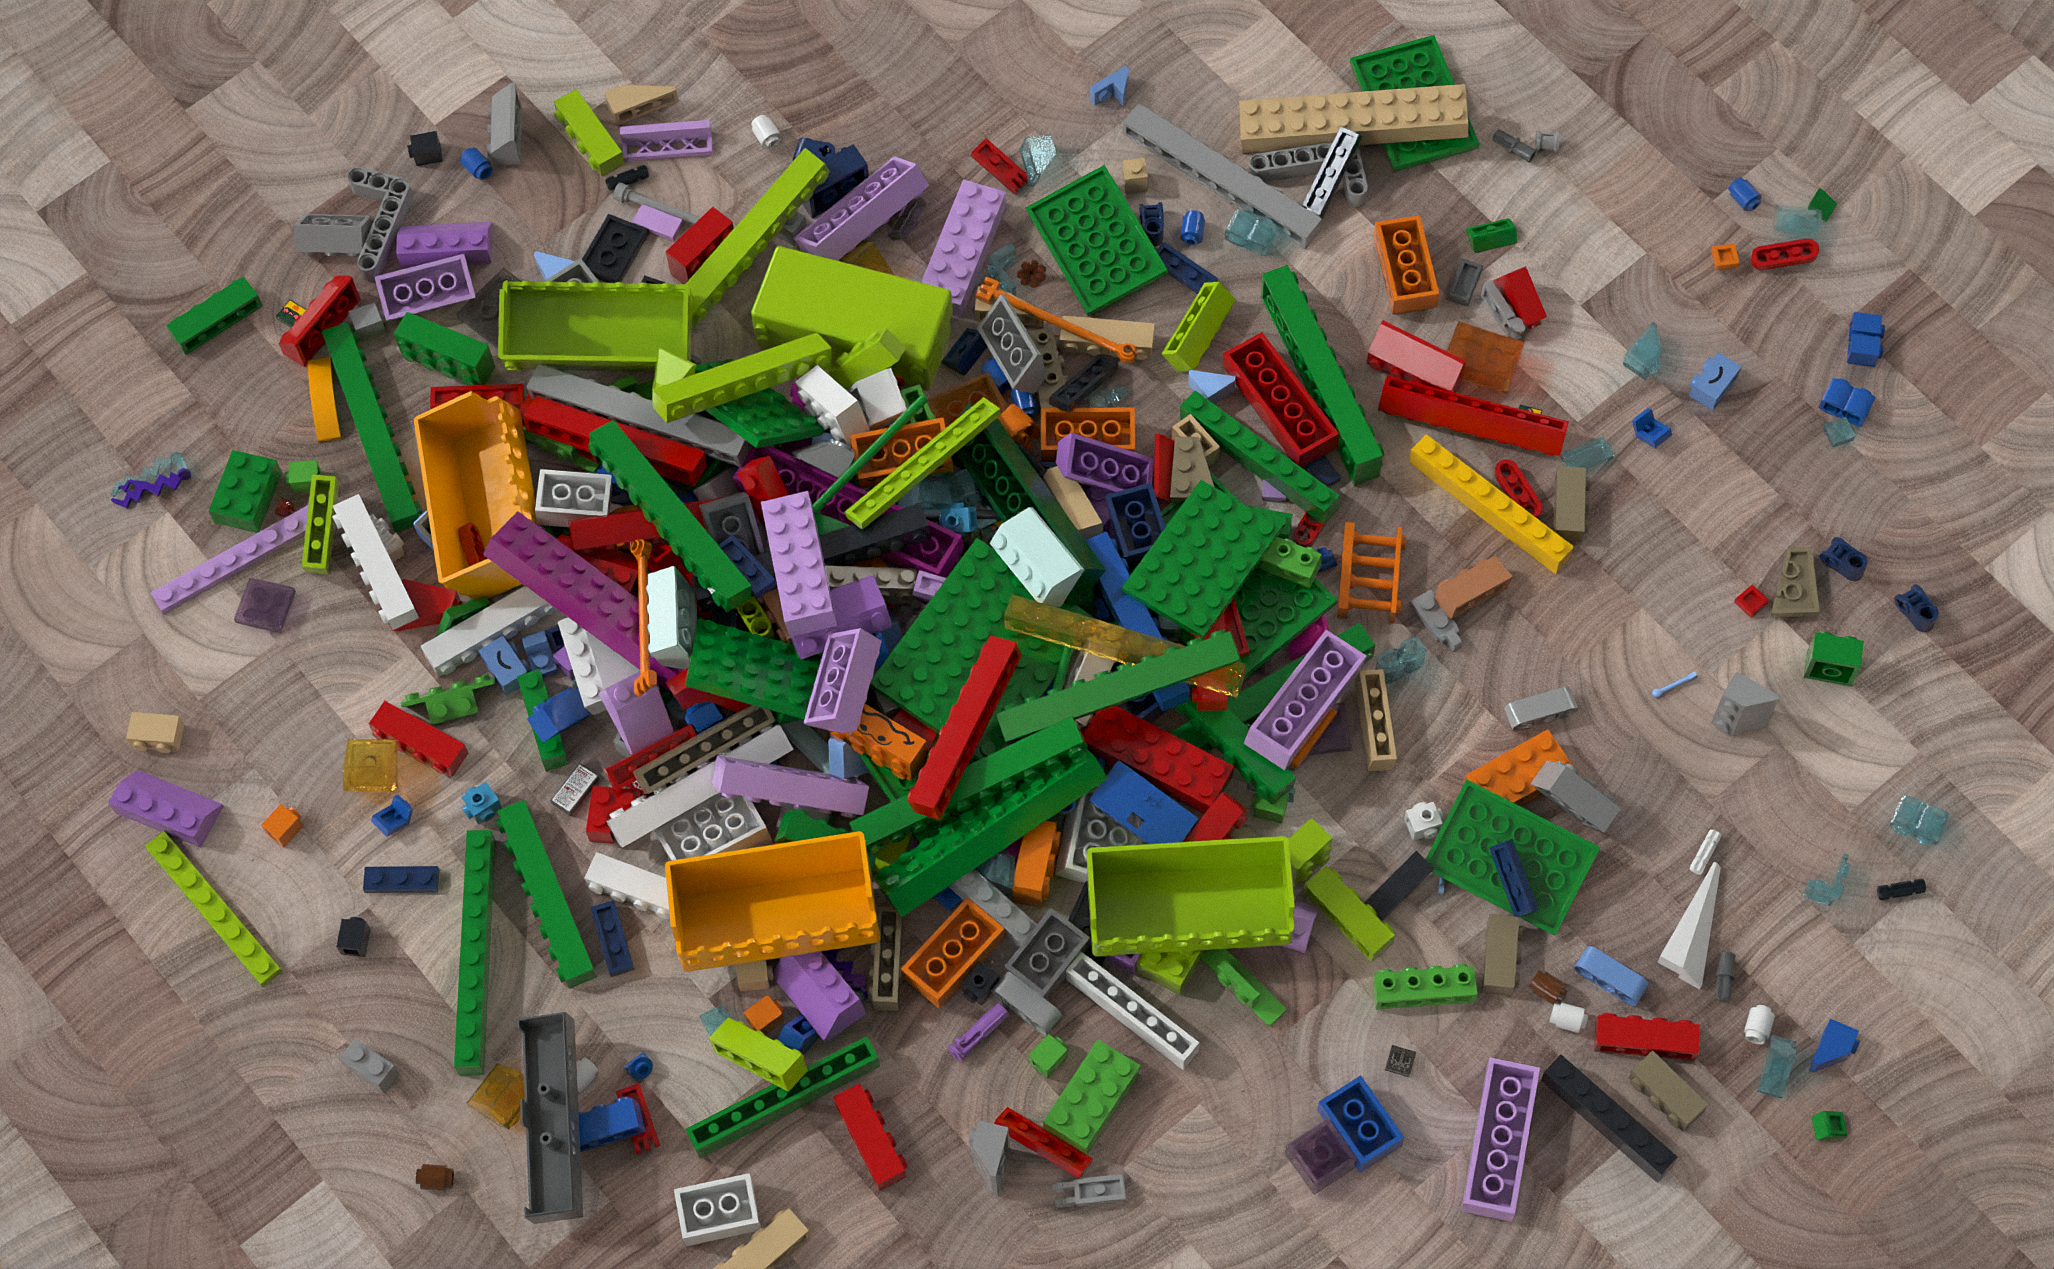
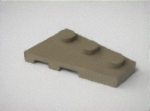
[1170,437,1214,502]
[1770,547,1820,617]

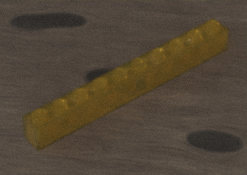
[1004,594,1246,698]

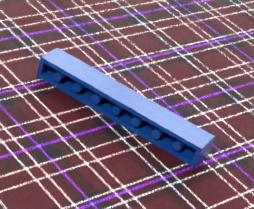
[1085,531,1192,712]

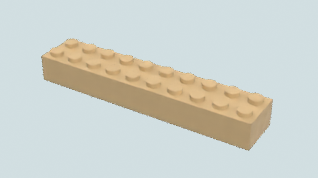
[1239,84,1468,153]

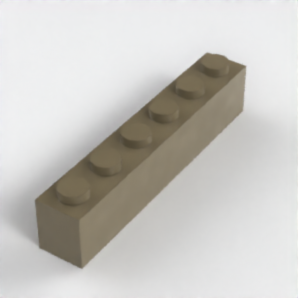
[633,705,776,794]

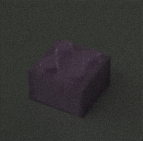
[1285,1118,1358,1195]

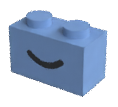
[1689,352,1741,411]
[478,636,531,696]

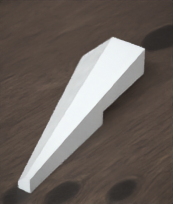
[1658,862,1721,989]

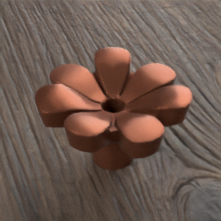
[1017,260,1046,288]

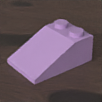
[598,671,674,754]

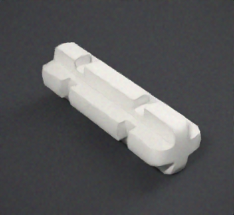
[1690,829,1721,875]

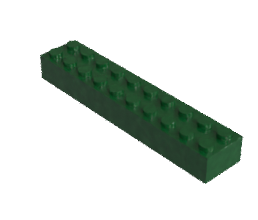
[955,403,1106,604]

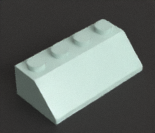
[990,507,1084,607]
[646,566,697,669]

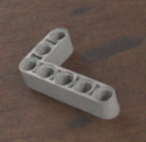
[1249,142,1368,207]
[347,167,413,282]

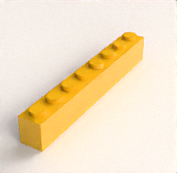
[1409,434,1574,575]

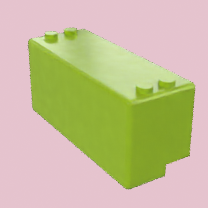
[751,246,953,391]
[498,280,692,372]
[1087,836,1295,956]

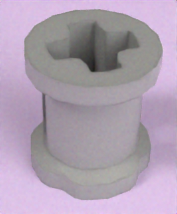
[1535,131,1560,152]

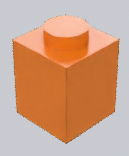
[261,804,303,848]
[743,995,785,1035]

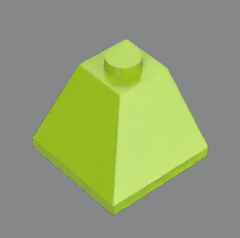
[652,348,696,404]

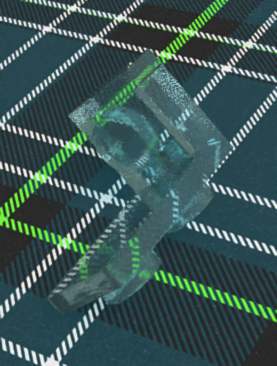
[987,243,1017,296]
[1802,853,1851,906]

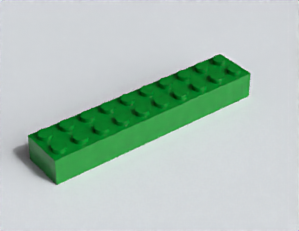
[1260,265,1385,486]
[872,749,1107,917]

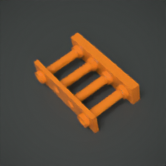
[1337,522,1406,623]

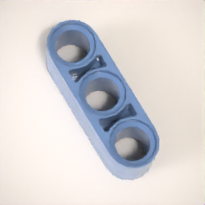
[1574,946,1649,1006]

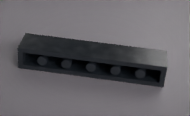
[1541,1054,1678,1183]

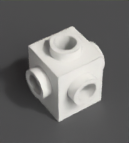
[1404,801,1444,841]

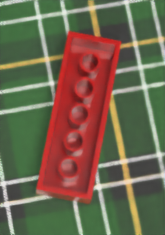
[1223,332,1339,468]
[1083,706,1234,814]

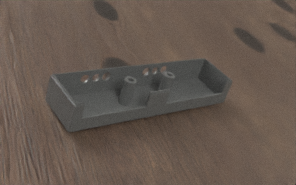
[517,1012,583,1224]

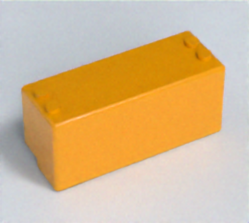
[414,391,540,600]
[665,831,880,972]

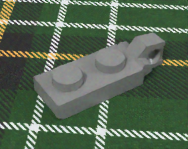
[1410,590,1462,652]

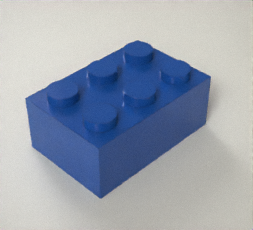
[1317,1075,1404,1173]

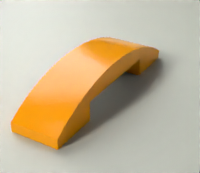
[308,356,342,442]

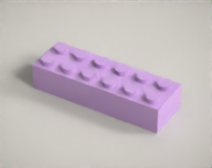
[794,156,929,261]
[921,179,1007,318]
[761,491,837,637]
[1244,630,1366,770]
[712,755,869,818]
[1461,1058,1540,1222]

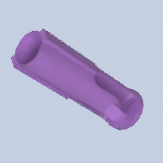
[947,1003,1009,1062]

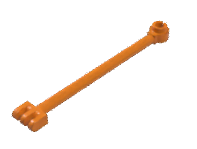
[975,277,1137,364]
[631,539,657,697]

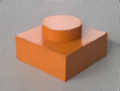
[1711,243,1739,270]

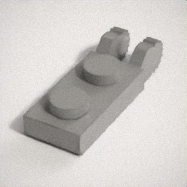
[1480,280,1526,342]
[1053,1174,1127,1208]

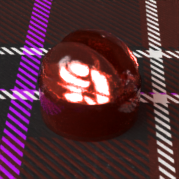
[275,497,295,518]

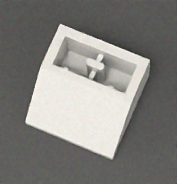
[847,368,906,431]

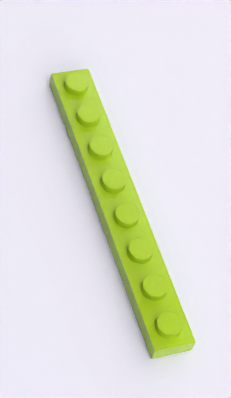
[845,397,1001,530]
[145,831,282,987]

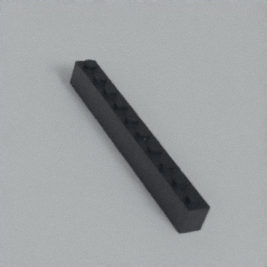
[691,503,932,613]

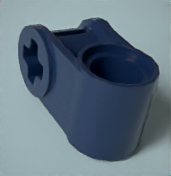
[793,137,836,161]
[1139,202,1164,247]
[1819,537,1868,581]
[1894,584,1939,632]

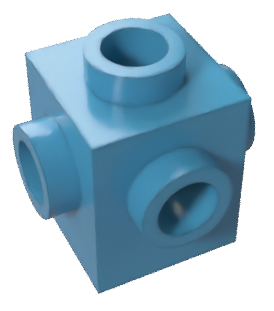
[939,502,977,536]
[461,782,502,824]

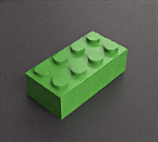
[1043,1040,1141,1155]

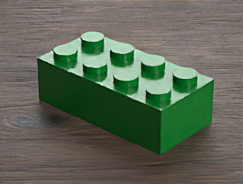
[394,312,495,386]

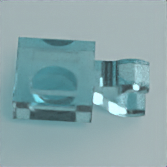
[1086,384,1129,408]

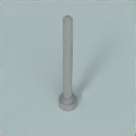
[613,182,701,224]

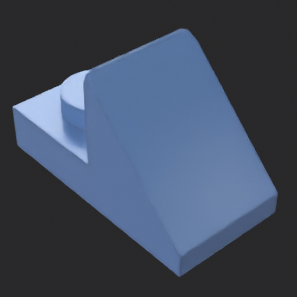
[1089,66,1129,106]
[521,630,558,678]

